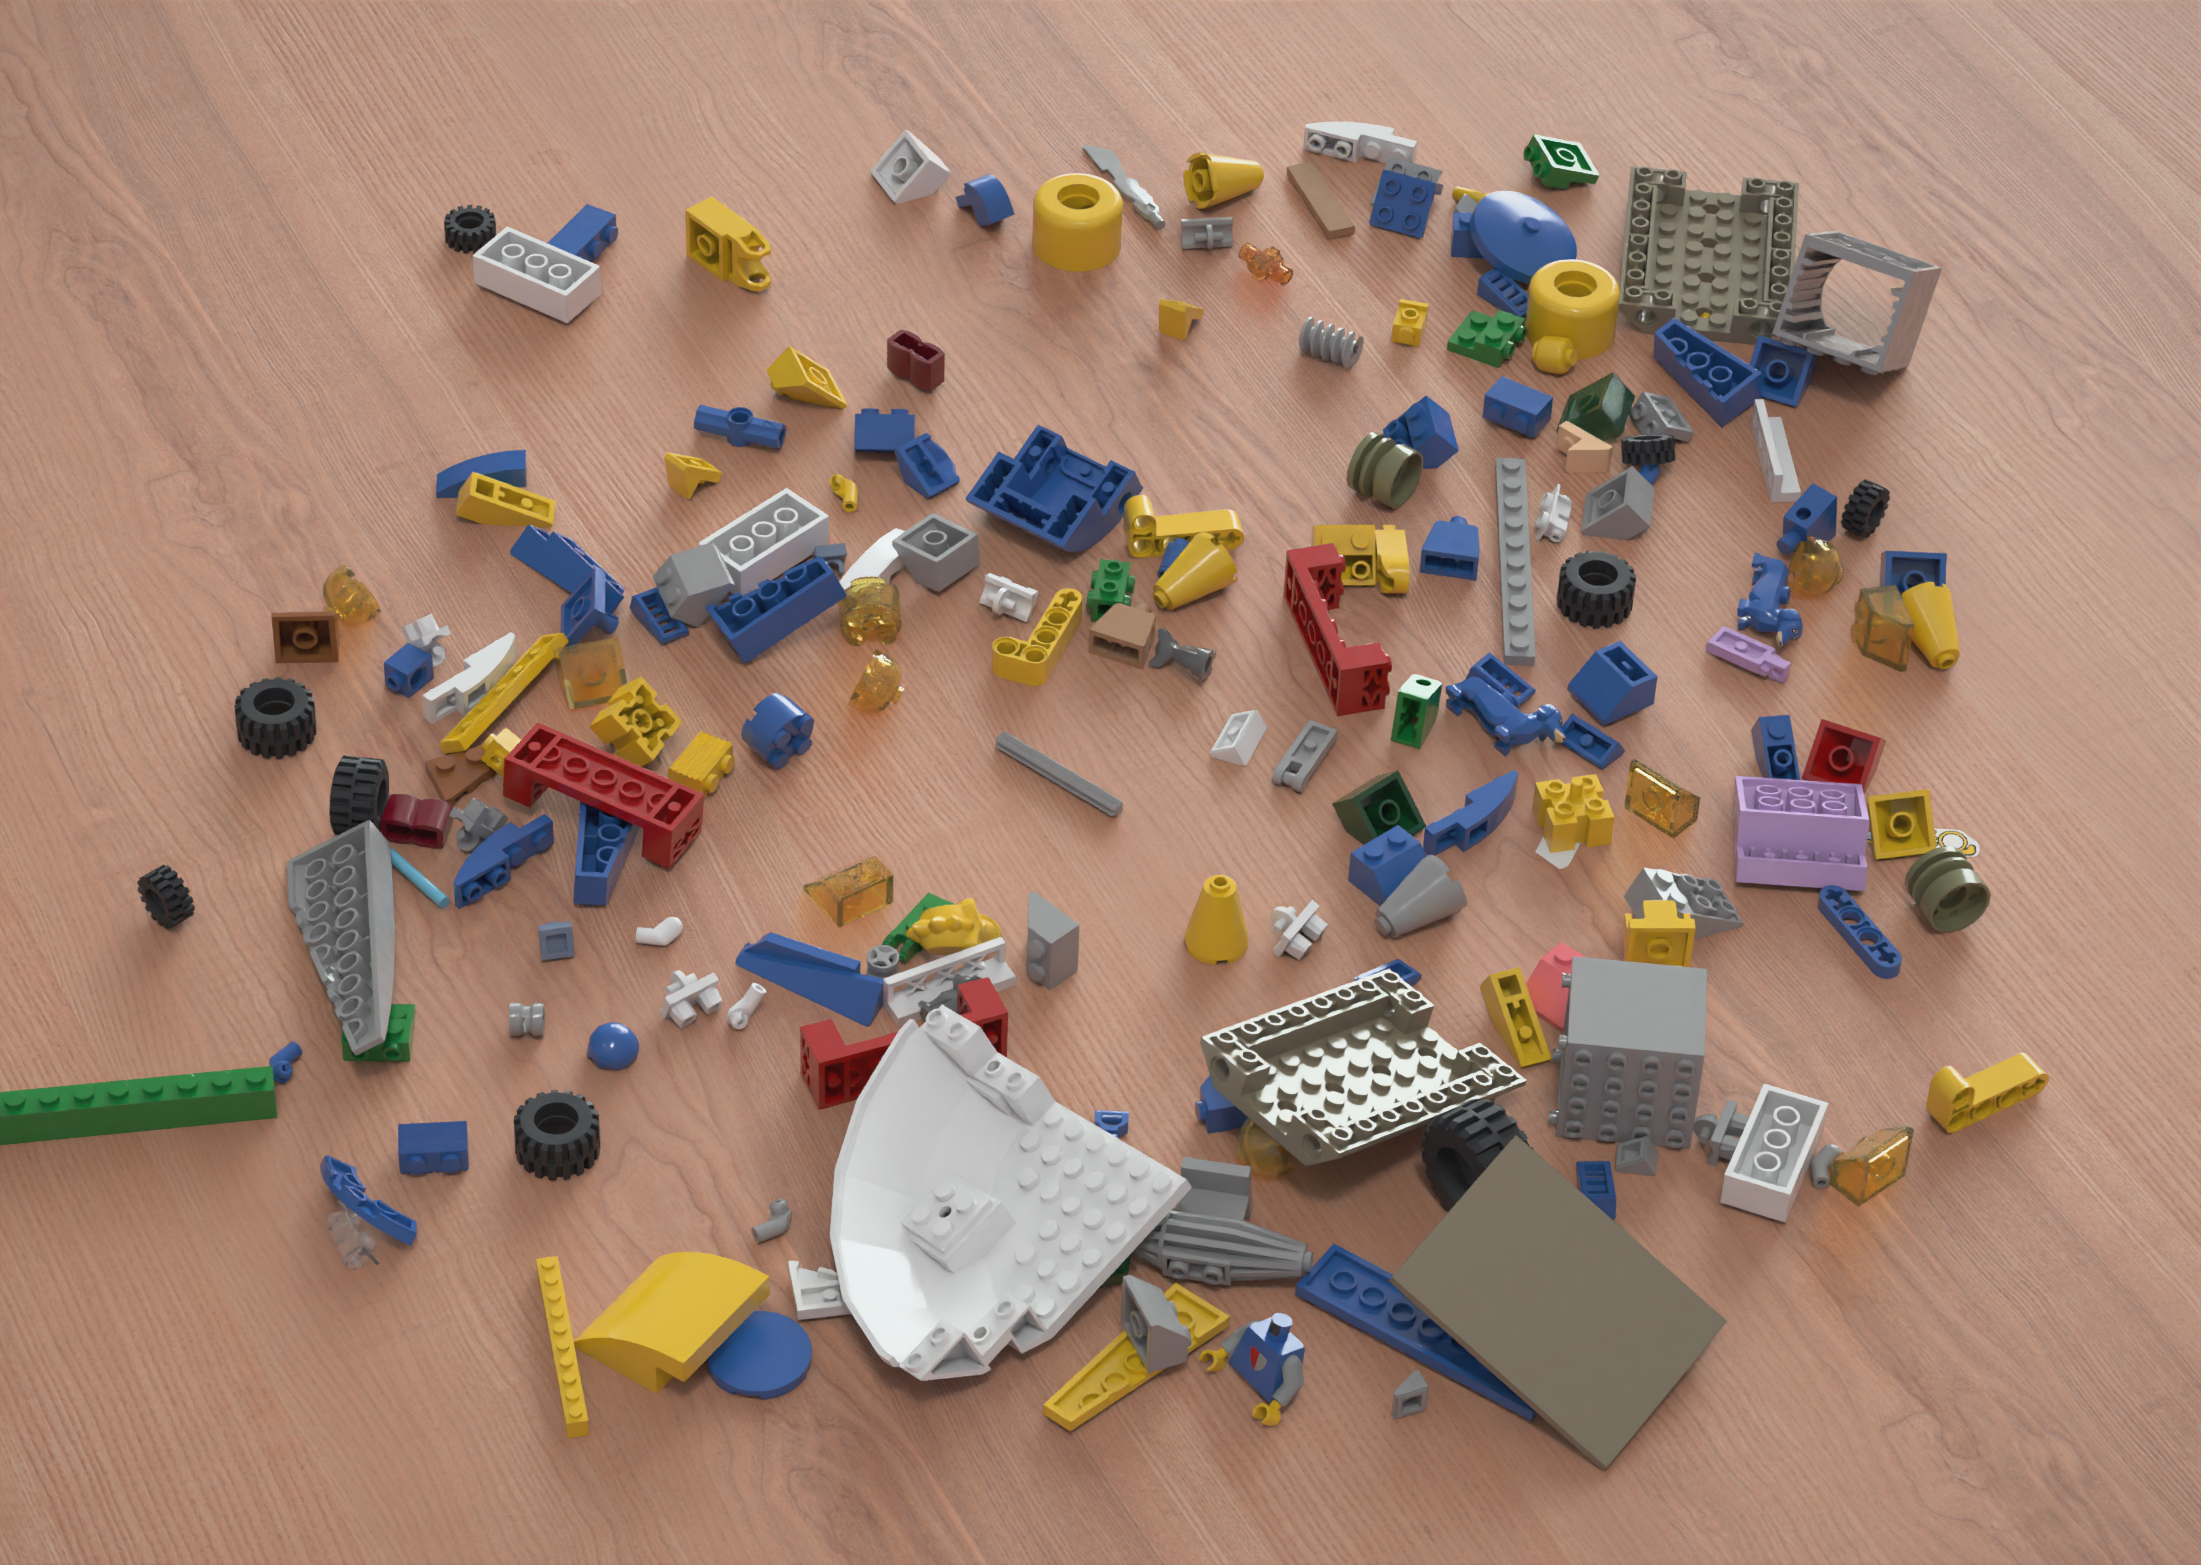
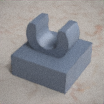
[812,543,847,576]
[538,921,575,961]

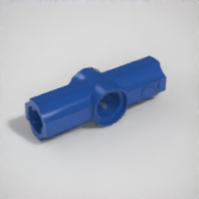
[694,405,786,449]

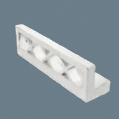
[1751,399,1801,502]
[883,937,1016,1028]

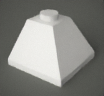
[870,130,951,204]

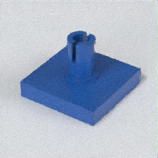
[560,568,619,652]

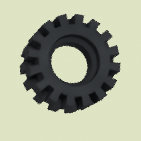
[444,205,496,254]
[1621,434,1676,465]
[1841,479,1890,538]
[137,865,195,929]

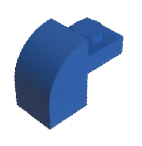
[955,174,1015,226]

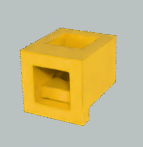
[1391,299,1428,347]
[481,728,521,782]

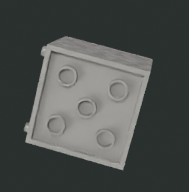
[1772,231,1942,375]
[1548,956,1707,1149]

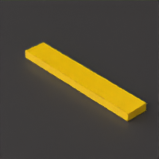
[439,633,569,754]

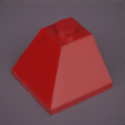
[1802,719,1886,794]

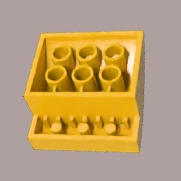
[574,1252,770,1394]

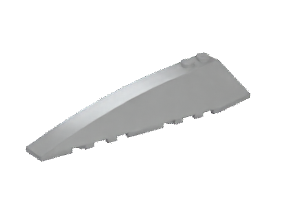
[287,820,395,1055]

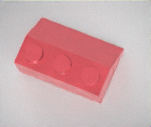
[1526,942,1585,1033]

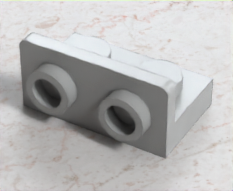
[1629,391,1694,442]

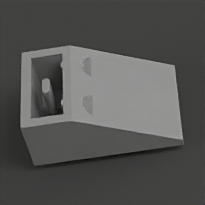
[1624,868,1744,939]

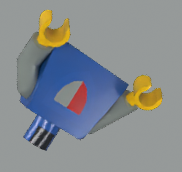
[1199,1313,1305,1426]

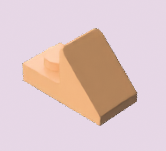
[1556,420,1613,473]

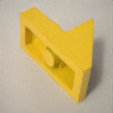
[1159,299,1204,340]
[664,452,723,500]

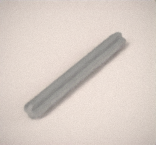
[995,732,1123,817]

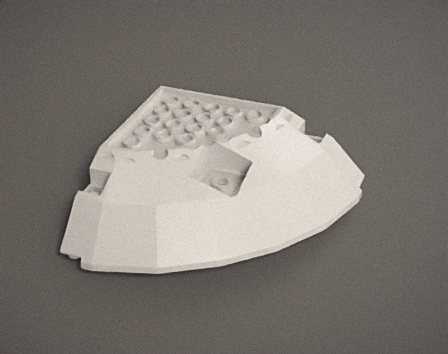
[830,1005,1192,1381]

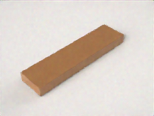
[1287,161,1355,239]

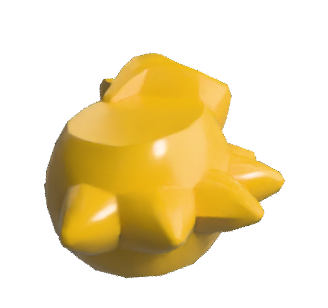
[906,898,1002,955]

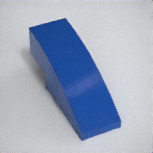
[436,449,527,498]

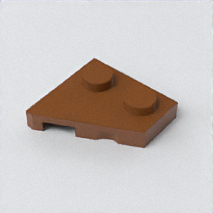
[425,746,497,806]

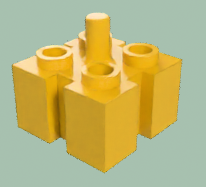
[589,676,683,767]
[1532,774,1615,853]

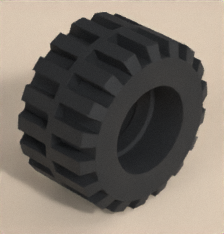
[1557,550,1636,628]
[234,677,317,759]
[329,755,389,835]
[514,1090,601,1180]

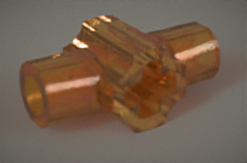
[1238,242,1293,286]

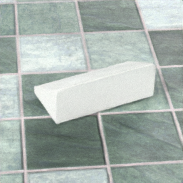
[1210,710,1267,766]

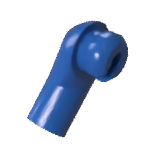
[269,1041,302,1083]

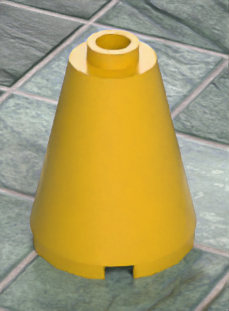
[1183,152,1264,209]
[1152,532,1237,610]
[1892,582,1960,669]
[1184,875,1249,965]

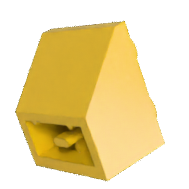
[1312,525,1376,586]

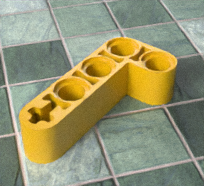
[1123,495,1244,558]
[992,588,1083,686]
[1926,1053,2049,1133]

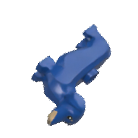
[1737,553,1803,647]
[1446,677,1567,757]

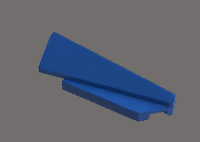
[510,524,625,614]
[735,932,883,1027]

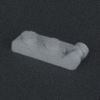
[1272,720,1338,793]

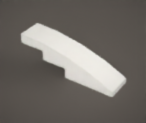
[839,528,905,602]

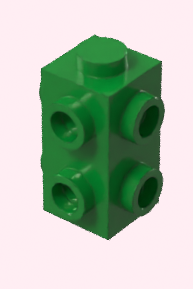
[1086,559,1135,622]

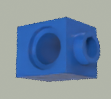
[384,643,434,698]

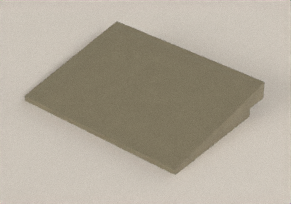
[1389,1135,1727,1471]

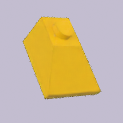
[766,346,847,409]
[1866,789,1936,860]

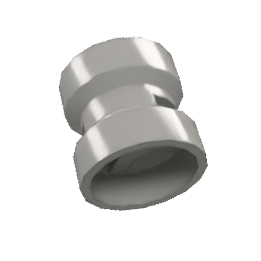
[509,1003,545,1036]

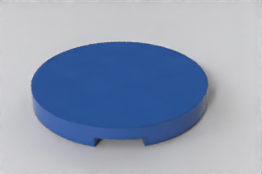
[706,1311,812,1399]

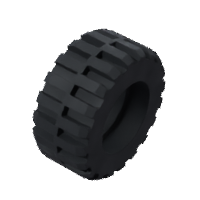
[1421,1099,1534,1212]

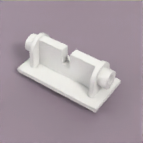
[1535,484,1572,542]

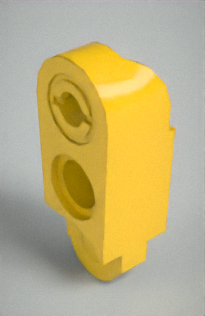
[1375,525,1410,593]

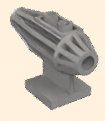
[1133,1157,1313,1286]

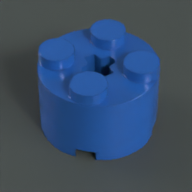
[741,693,814,769]

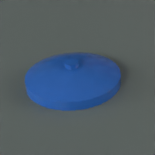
[1469,191,1577,284]

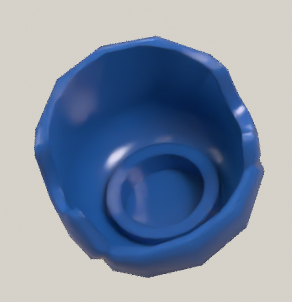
[587,1022,639,1071]

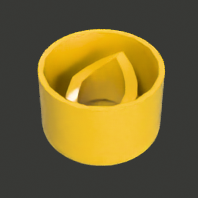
[1032,173,1123,272]
[1525,259,1620,360]

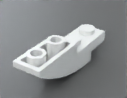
[1303,122,1417,163]
[423,632,517,724]

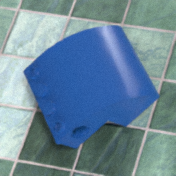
[965,425,1143,552]

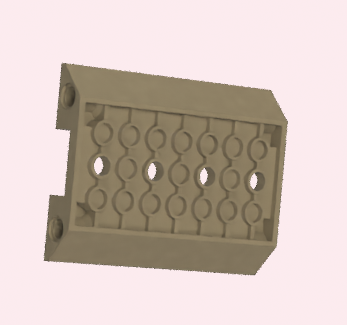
[1618,166,1799,345]
[1200,969,1526,1166]

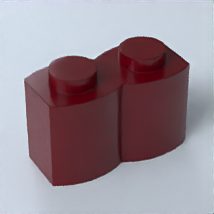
[887,329,945,391]
[380,794,453,849]

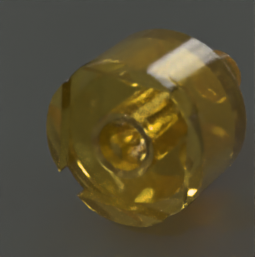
[838,576,902,646]

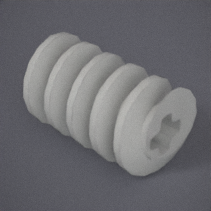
[1299,317,1364,368]

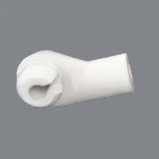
[636,917,683,946]
[727,983,766,1030]

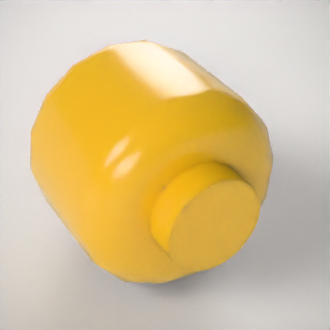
[1532,335,1577,375]

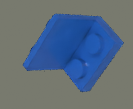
[1369,169,1444,238]

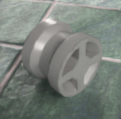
[867,945,899,979]

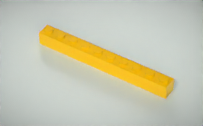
[536,1256,589,1438]

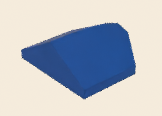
[895,433,960,499]

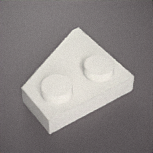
[788,1260,852,1320]

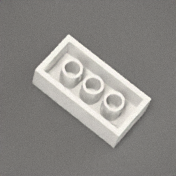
[472,226,602,323]
[698,488,829,595]
[1720,1084,1829,1222]

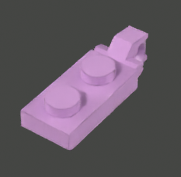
[1706,626,1791,683]

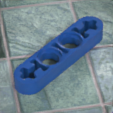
[1818,885,1902,979]

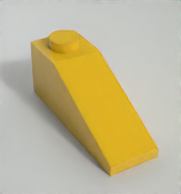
[455,472,556,528]
[1479,967,1552,1069]

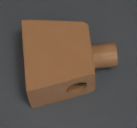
[1089,602,1156,669]

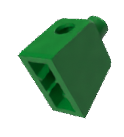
[1391,674,1442,749]

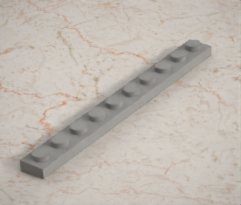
[1495,458,1535,666]

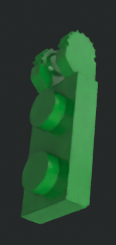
[882,892,955,963]

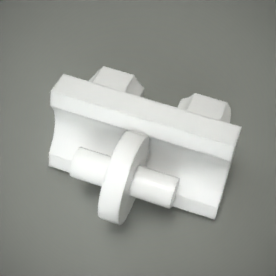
[979,573,1039,622]
[400,614,451,667]
[1270,900,1328,961]
[659,970,723,1028]

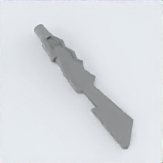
[1083,145,1166,230]

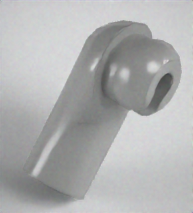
[1810,1144,1845,1189]
[752,1199,792,1243]

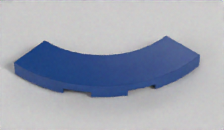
[320,1155,417,1246]

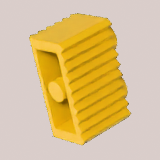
[668,731,735,797]

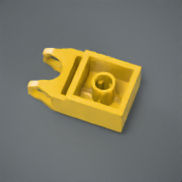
[685,196,771,292]

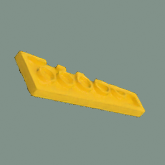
[1043,1283,1230,1432]

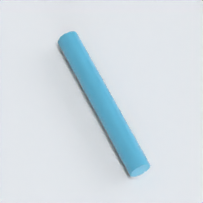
[390,846,450,908]

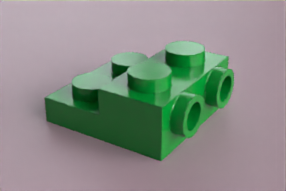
[1523,134,1600,189]
[1447,310,1527,368]
[341,1004,416,1062]

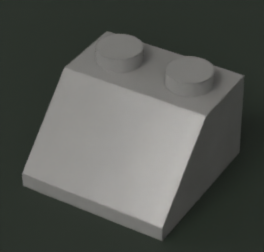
[1581,466,1655,540]
[892,513,980,592]
[652,543,735,628]
[1027,891,1080,990]
[1121,1275,1192,1373]

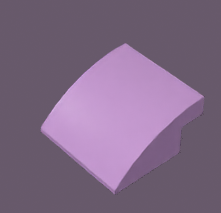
[1734,776,1869,891]

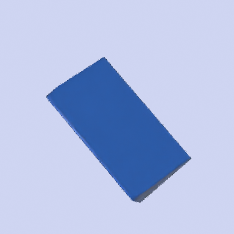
[1561,713,1625,770]

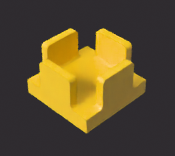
[1622,900,1696,967]

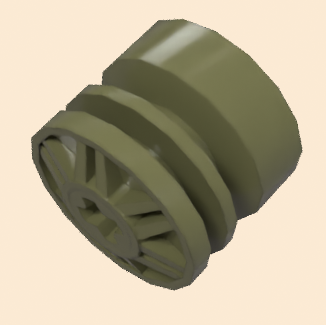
[1346,432,1424,509]
[1904,846,1991,933]

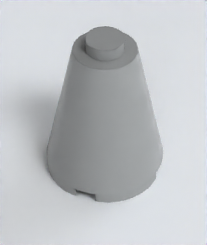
[1375,854,1467,938]

